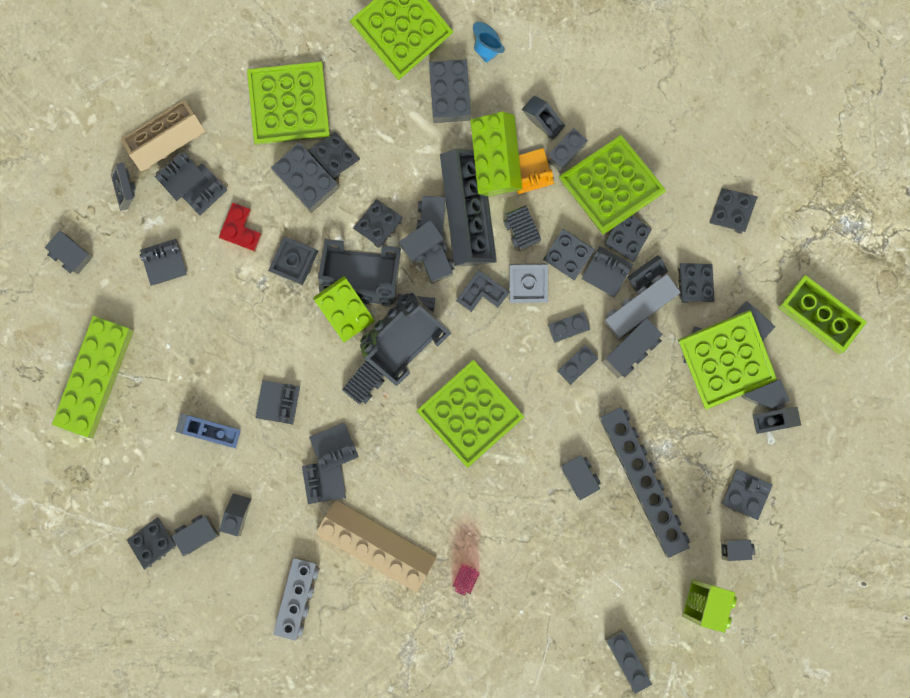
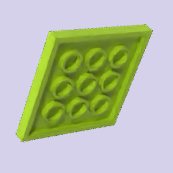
[349,0,453,80]
[247,61,330,145]
[559,135,666,235]
[678,310,777,410]
[416,360,525,468]

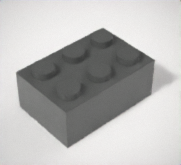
[429,59,471,123]
[271,142,339,213]
[602,318,663,378]

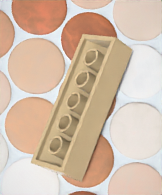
[315,500,436,593]

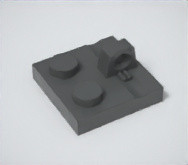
[111,162,136,211]
[268,236,319,286]
[721,469,773,520]

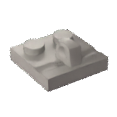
[509,263,548,303]

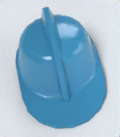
[472,22,505,62]

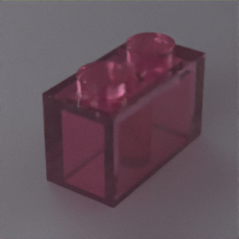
[452,563,480,596]

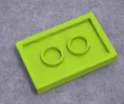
[313,276,375,343]

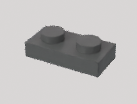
[627,255,668,292]
[548,312,590,343]
[557,345,599,385]

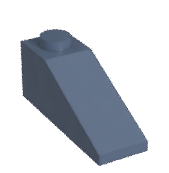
[175,413,241,449]

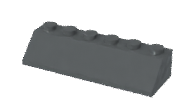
[440,149,497,266]

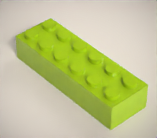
[52,316,134,439]
[682,579,737,633]

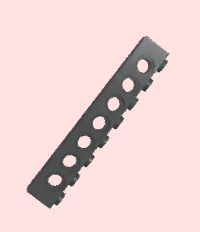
[599,407,690,558]

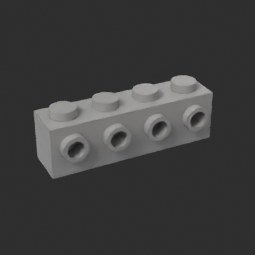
[604,274,681,340]
[273,557,320,641]

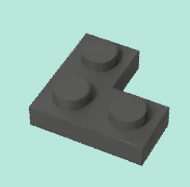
[456,270,509,313]

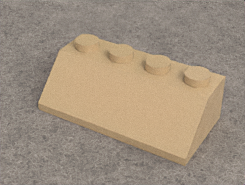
[121,99,205,172]

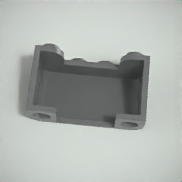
[318,239,401,306]
[360,293,451,386]

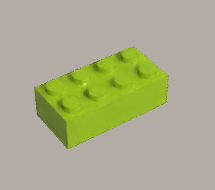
[470,111,522,197]
[777,275,867,354]

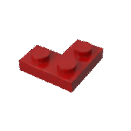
[219,203,262,252]

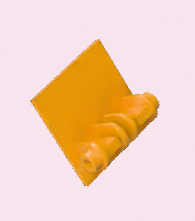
[517,148,554,195]

